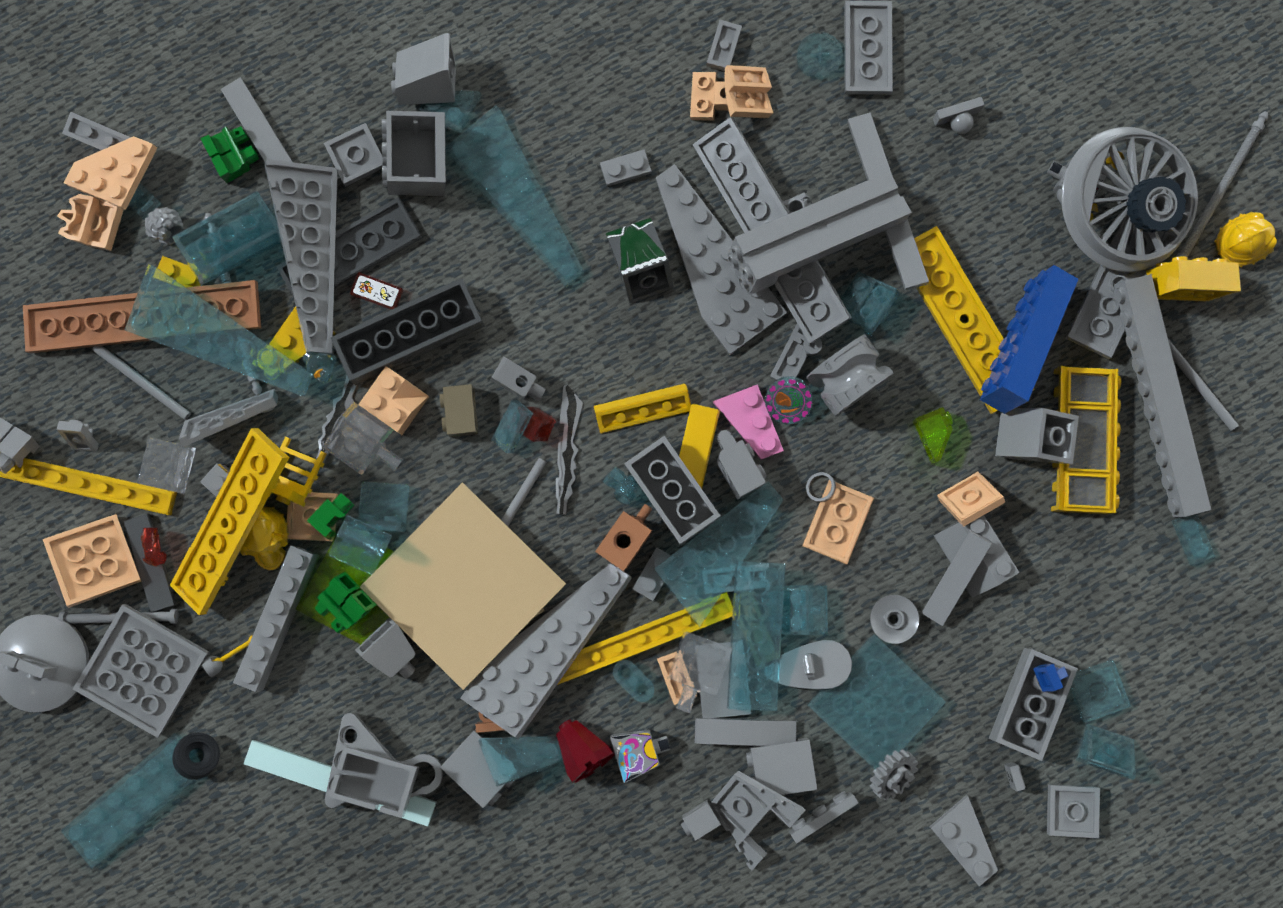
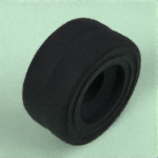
[172,732,220,780]

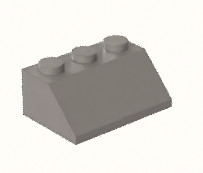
[934,515,1019,598]

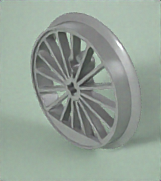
[1061,127,1198,272]

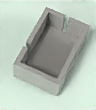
[328,747,419,818]

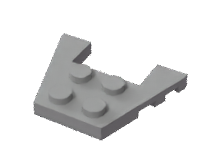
[710,771,806,871]

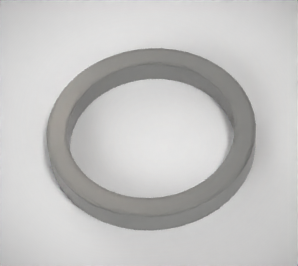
[806,472,836,502]

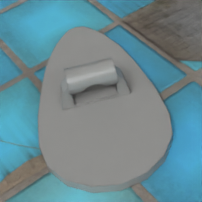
[765,640,852,690]

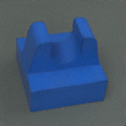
[1033,664,1068,692]

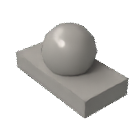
[933,97,984,134]

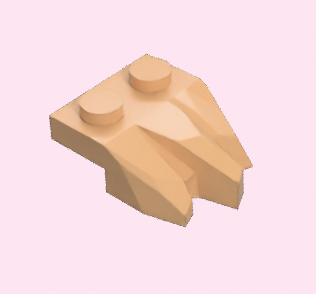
[57,194,124,251]

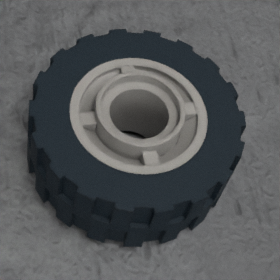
[1126,176,1186,233]

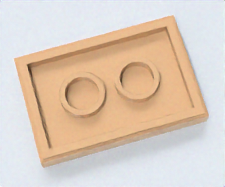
[802,480,874,565]

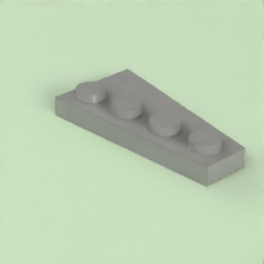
[179,389,278,447]

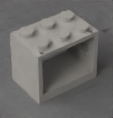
[382,111,446,196]

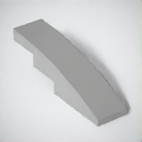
[695,718,797,746]

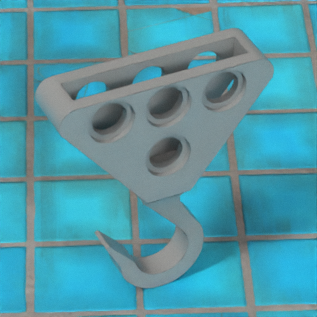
[325,713,444,808]

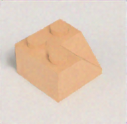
[358,366,429,435]

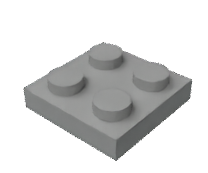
[324,123,387,187]
[1047,784,1100,838]

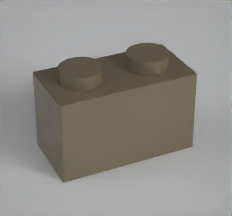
[440,384,478,437]

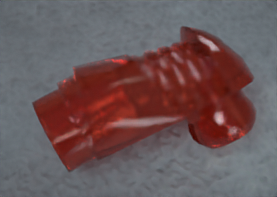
[140,528,167,567]

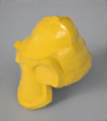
[1215,211,1277,267]
[240,507,289,570]

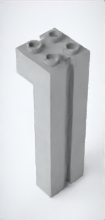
[728,171,912,295]

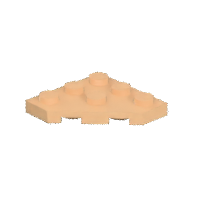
[64,136,157,210]

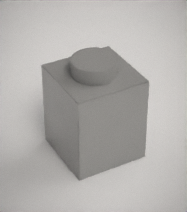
[681,800,721,840]

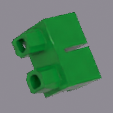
[200,126,259,183]
[307,493,355,540]
[315,572,376,633]

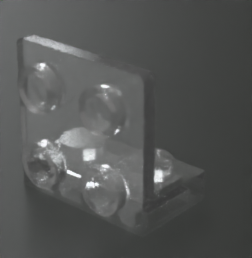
[137,438,196,494]

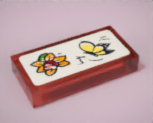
[350,272,403,310]

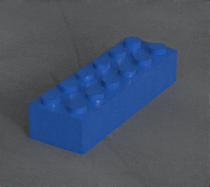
[980,265,1078,414]

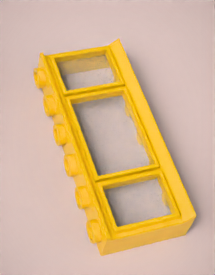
[1051,366,1121,514]

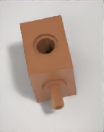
[595,504,652,572]

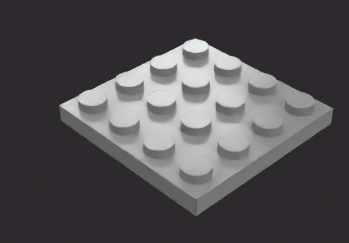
[73,604,209,738]

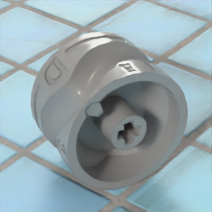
[806,334,894,416]

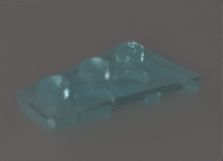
[478,736,563,787]

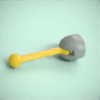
[202,635,253,677]

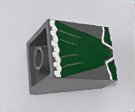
[606,218,674,303]

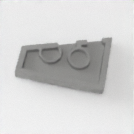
[929,795,998,886]

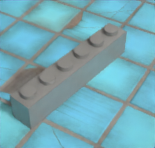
[233,546,320,692]

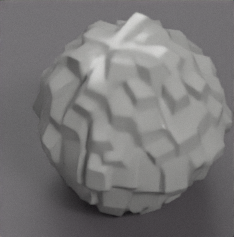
[145,207,184,245]

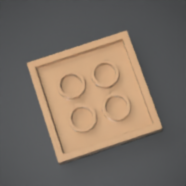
[43,514,141,608]

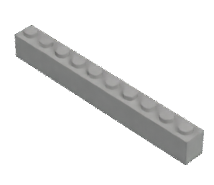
[1114,274,1211,517]

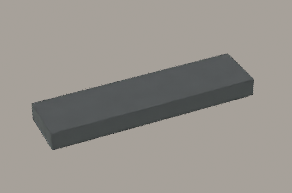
[124,514,177,612]

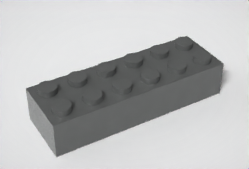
[331,278,485,385]

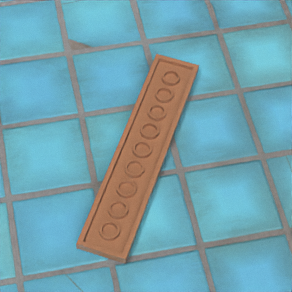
[23,280,261,353]

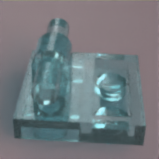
[841,272,899,336]

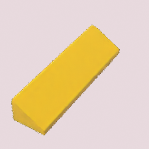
[594,384,691,434]
[679,404,720,489]

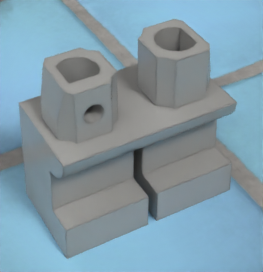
[0,418,40,474]

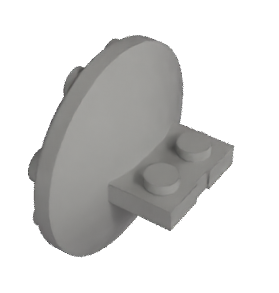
[0,614,89,712]

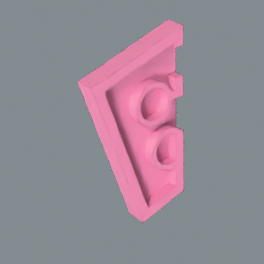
[713,385,784,460]

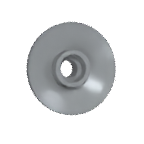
[870,595,919,644]

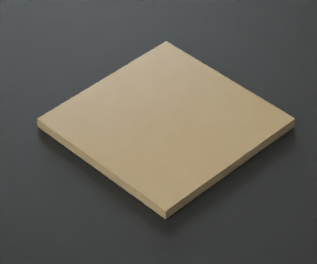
[360,482,566,690]

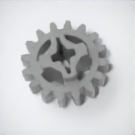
[870,749,918,800]

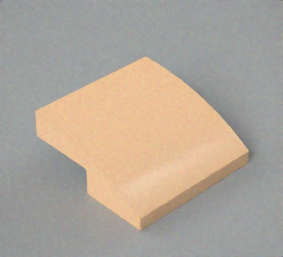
[725,65,773,118]

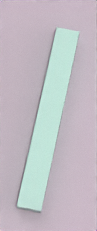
[244,740,437,826]

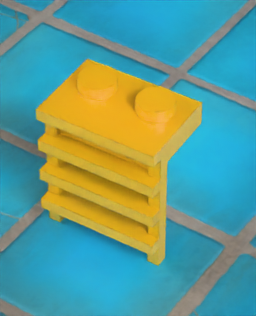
[269,436,327,507]

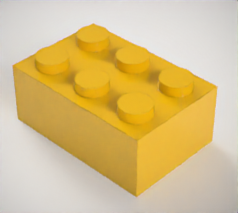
[1146,256,1241,301]

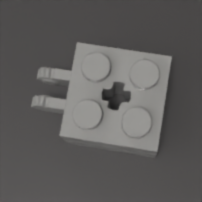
[717,430,767,500]

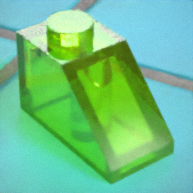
[913,407,953,464]

